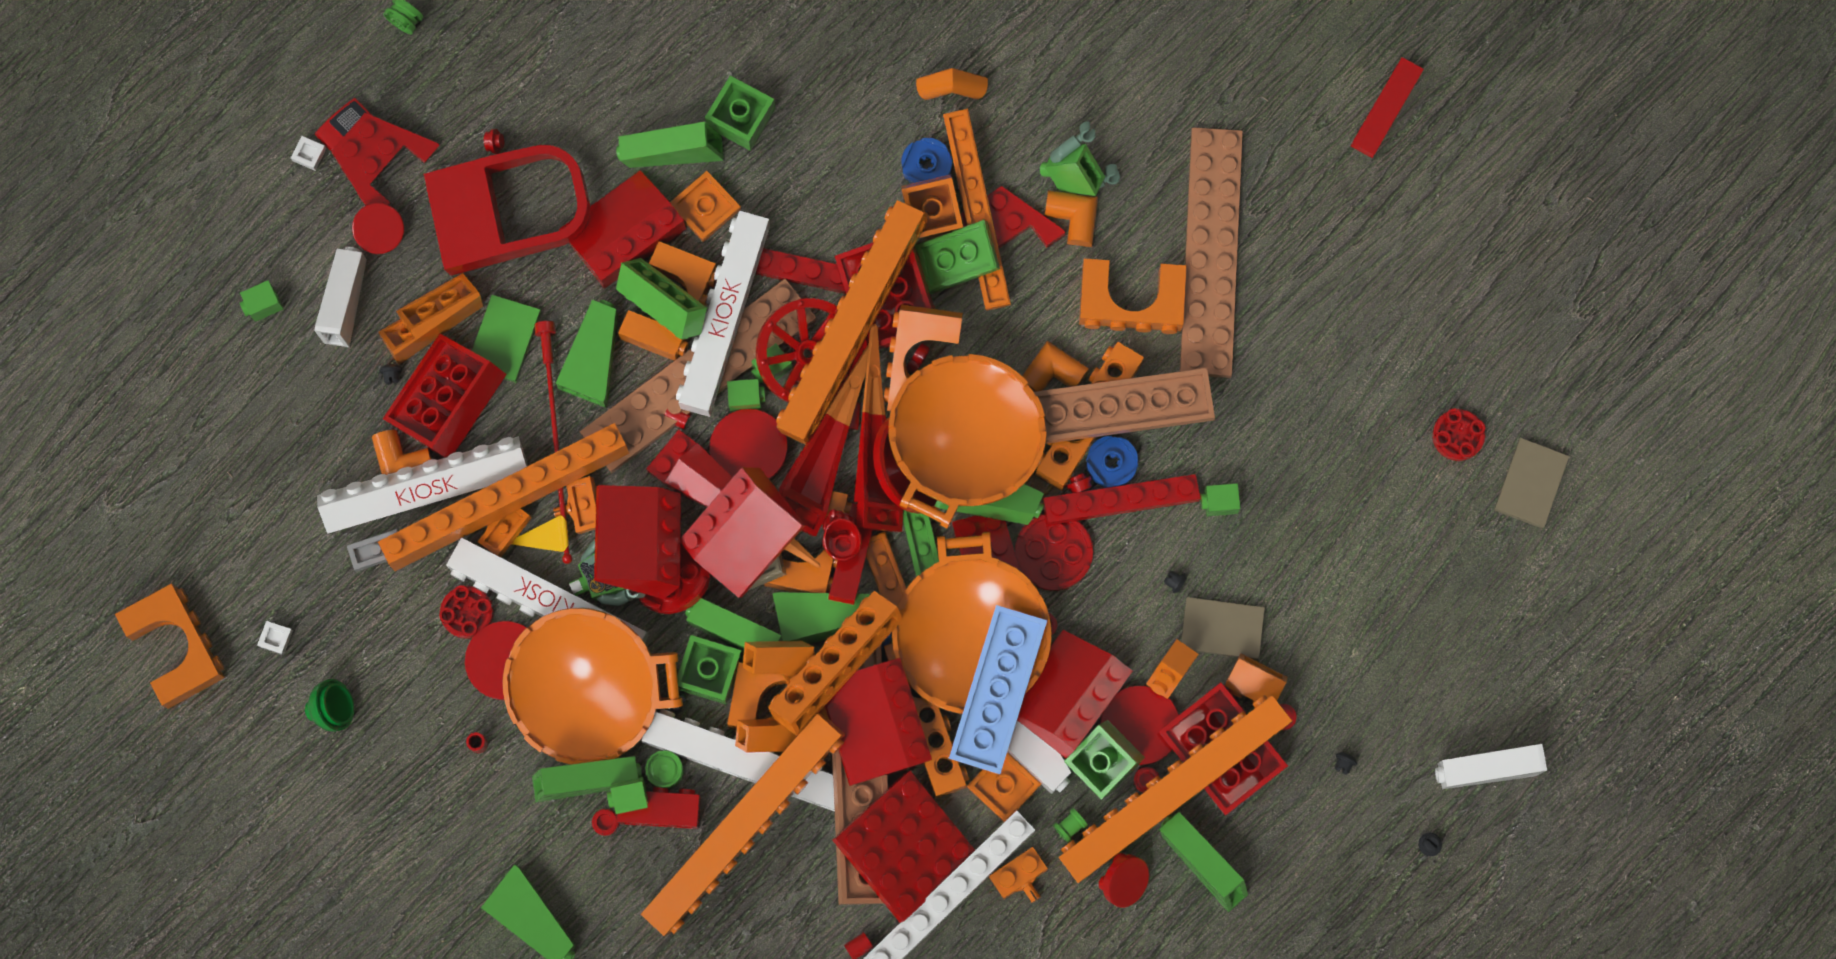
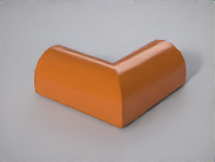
[916,68,988,100]
[1045,190,1098,247]
[1022,341,1089,392]
[372,430,432,475]

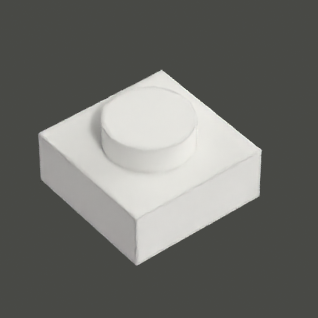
[291,136,326,171]
[257,621,293,655]

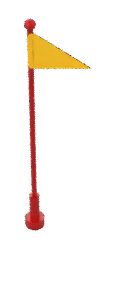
[511,321,573,564]

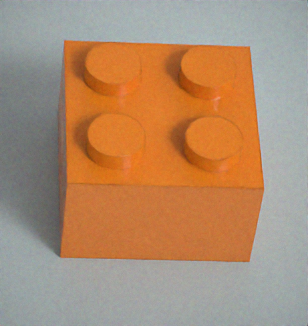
[901,174,963,238]

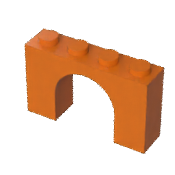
[618,241,717,361]
[1079,259,1186,334]
[883,305,963,411]
[764,491,852,593]
[115,584,224,709]
[735,641,815,753]
[727,662,829,729]

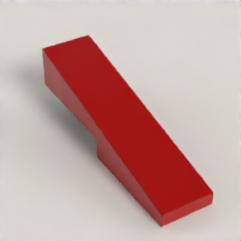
[1351,57,1424,158]
[828,503,873,605]

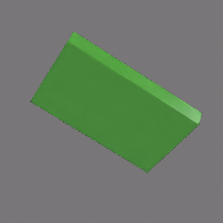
[915,220,1000,294]
[472,295,541,383]

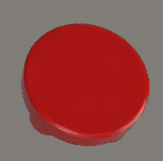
[352,203,404,254]
[1432,408,1485,461]
[439,585,493,639]
[1099,853,1149,908]

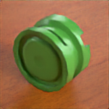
[383,0,424,35]
[645,750,684,789]

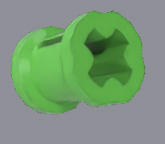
[1053,808,1088,843]

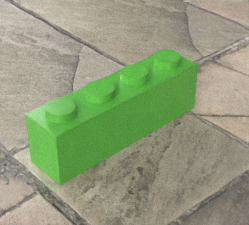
[616,258,707,339]

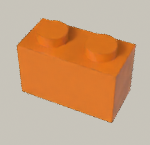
[1146,639,1199,699]
[1225,653,1288,704]

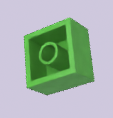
[705,76,776,151]
[677,635,743,705]
[1064,720,1145,800]

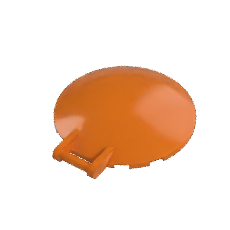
[889,354,1046,529]
[892,532,1051,714]
[503,608,683,765]

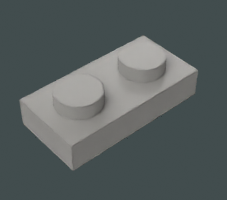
[347,529,398,572]

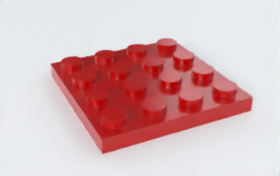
[832,771,975,923]

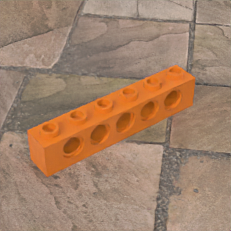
[1036,342,1144,491]
[768,591,903,736]
[884,643,969,798]

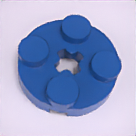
[901,138,952,184]
[1086,436,1138,488]

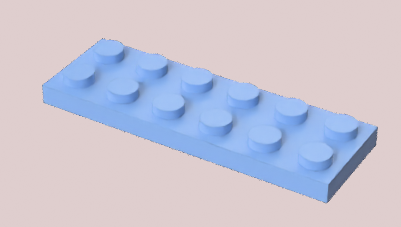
[949,605,1047,774]

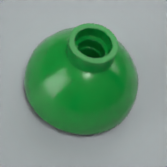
[305,679,354,732]

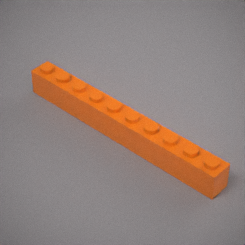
[776,200,928,445]
[378,423,630,571]
[1059,695,1292,883]
[641,713,846,936]

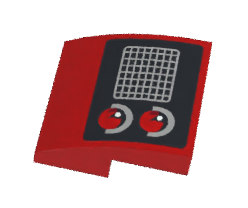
[315,98,373,151]

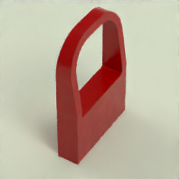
[424,145,590,276]

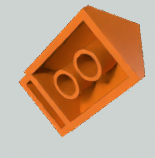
[378,273,483,365]

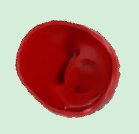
[822,509,862,561]

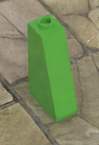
[616,122,723,168]
[556,300,618,408]
[934,484,1044,525]
[772,592,873,644]
[685,598,783,652]
[532,756,641,803]
[1159,812,1248,912]
[481,864,576,959]

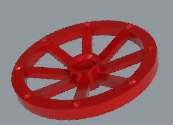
[756,298,863,403]

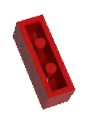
[617,787,701,829]

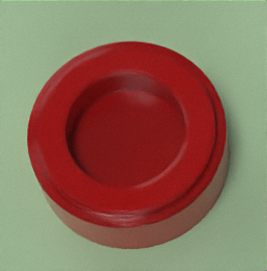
[592,809,619,836]

